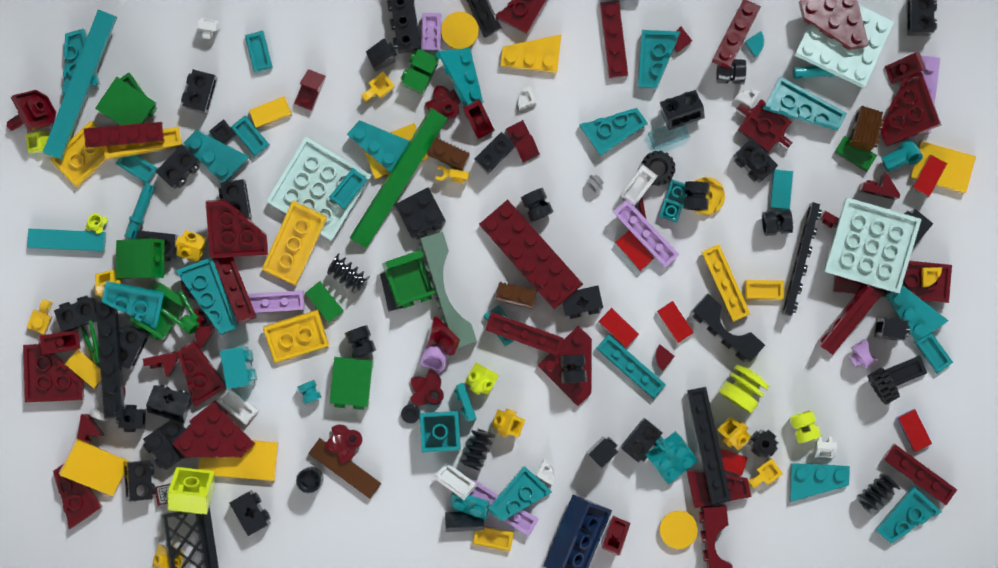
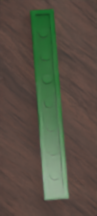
[349,108,448,248]

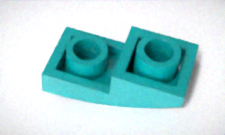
[659,179,687,222]

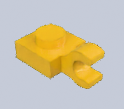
[361,72,395,103]
[435,166,470,184]
[26,299,53,335]
[748,458,783,488]

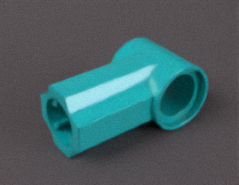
[881,140,923,173]

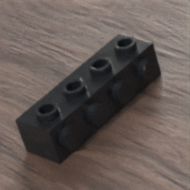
[387,0,421,54]

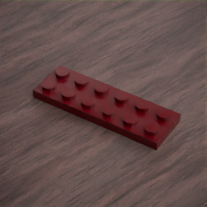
[479,199,583,310]
[833,261,952,303]

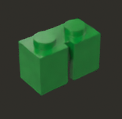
[401,49,440,95]

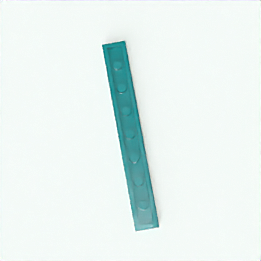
[43,10,117,160]

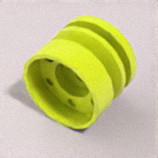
[718,364,770,414]

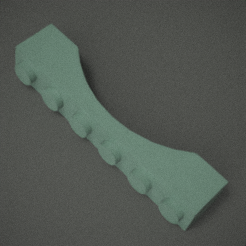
[419,232,477,348]

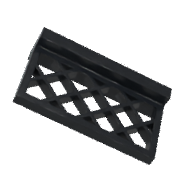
[161,506,219,568]

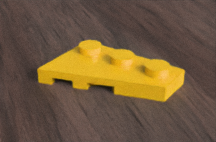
[501,34,561,73]

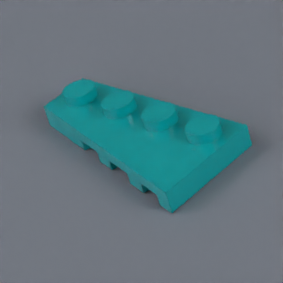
[763,76,847,131]
[175,258,239,335]

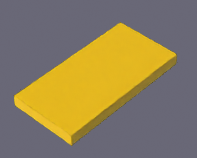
[261,200,328,286]
[198,440,278,481]

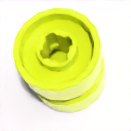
[789,410,822,444]

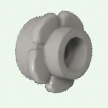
[586,175,604,192]

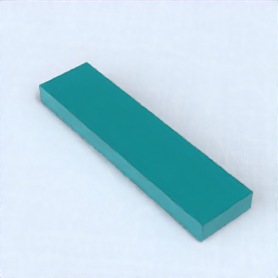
[27,228,106,251]
[596,334,666,399]

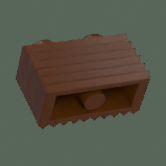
[848,106,884,152]
[428,137,470,171]
[495,282,537,309]

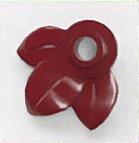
[425,85,461,119]
[410,369,444,406]
[325,424,363,463]

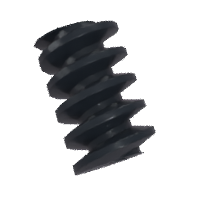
[327,253,370,293]
[460,428,496,471]
[857,473,901,515]

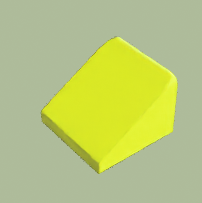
[26,131,50,153]

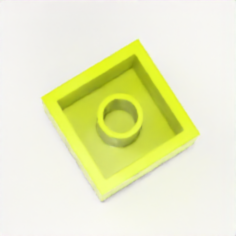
[168,467,215,514]

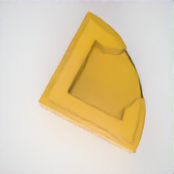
[921,267,942,287]

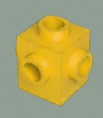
[175,230,207,262]
[94,269,123,300]
[491,408,526,438]
[717,416,751,450]
[152,544,184,568]

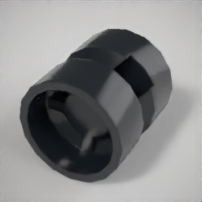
[716,59,746,85]
[683,181,710,211]
[521,187,554,222]
[762,209,793,236]
[344,325,376,359]
[560,354,587,383]
[296,466,324,493]

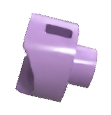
[849,339,878,369]
[419,345,448,374]

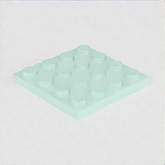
[795,5,894,88]
[266,136,371,241]
[824,197,921,293]

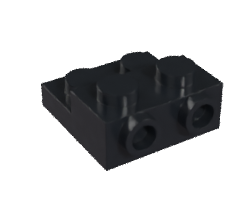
[394,187,446,240]
[143,420,187,470]

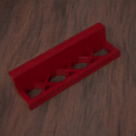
[817,284,881,355]

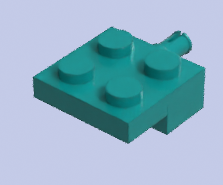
[646,431,698,485]

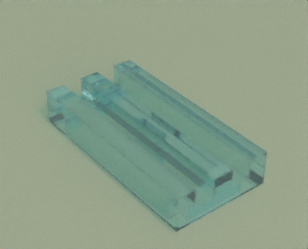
[647,125,690,151]

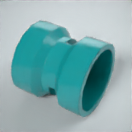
[297,380,322,404]

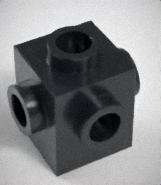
[116,405,146,432]
[749,429,779,458]

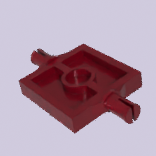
[736,99,793,153]

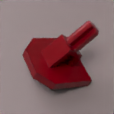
[6,90,57,131]

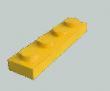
[103,127,182,160]
[701,244,751,322]

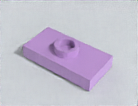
[421,13,442,52]

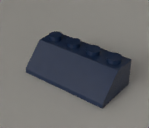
[543,495,612,568]

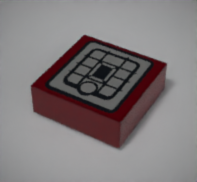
[155,483,171,506]

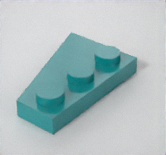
[62,29,100,95]
[638,30,680,89]
[435,48,483,107]
[579,108,648,156]
[347,120,409,172]
[183,130,250,183]
[102,281,164,330]
[884,285,949,342]
[789,463,850,502]
[487,466,552,522]
[874,486,942,543]

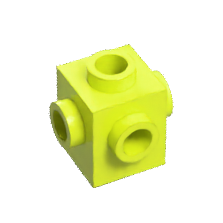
[465,362,499,395]

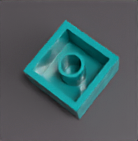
[220,346,257,389]
[419,410,461,452]

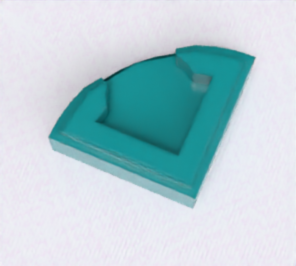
[745,31,764,58]

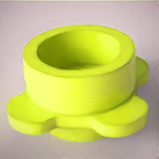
[85,213,108,234]

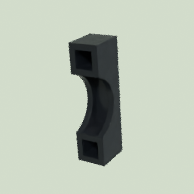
[691,293,765,362]

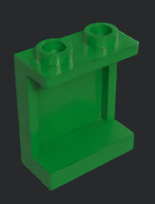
[95,76,157,125]
[116,238,164,279]
[382,250,436,309]
[130,280,189,341]
[329,357,374,410]

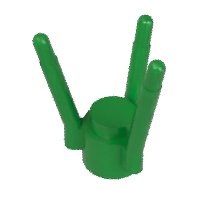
[161,291,200,335]
[81,321,100,364]

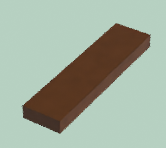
[308,438,381,499]

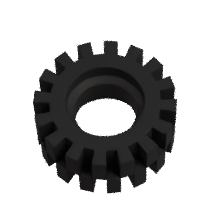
[641,150,676,186]
[867,367,900,405]

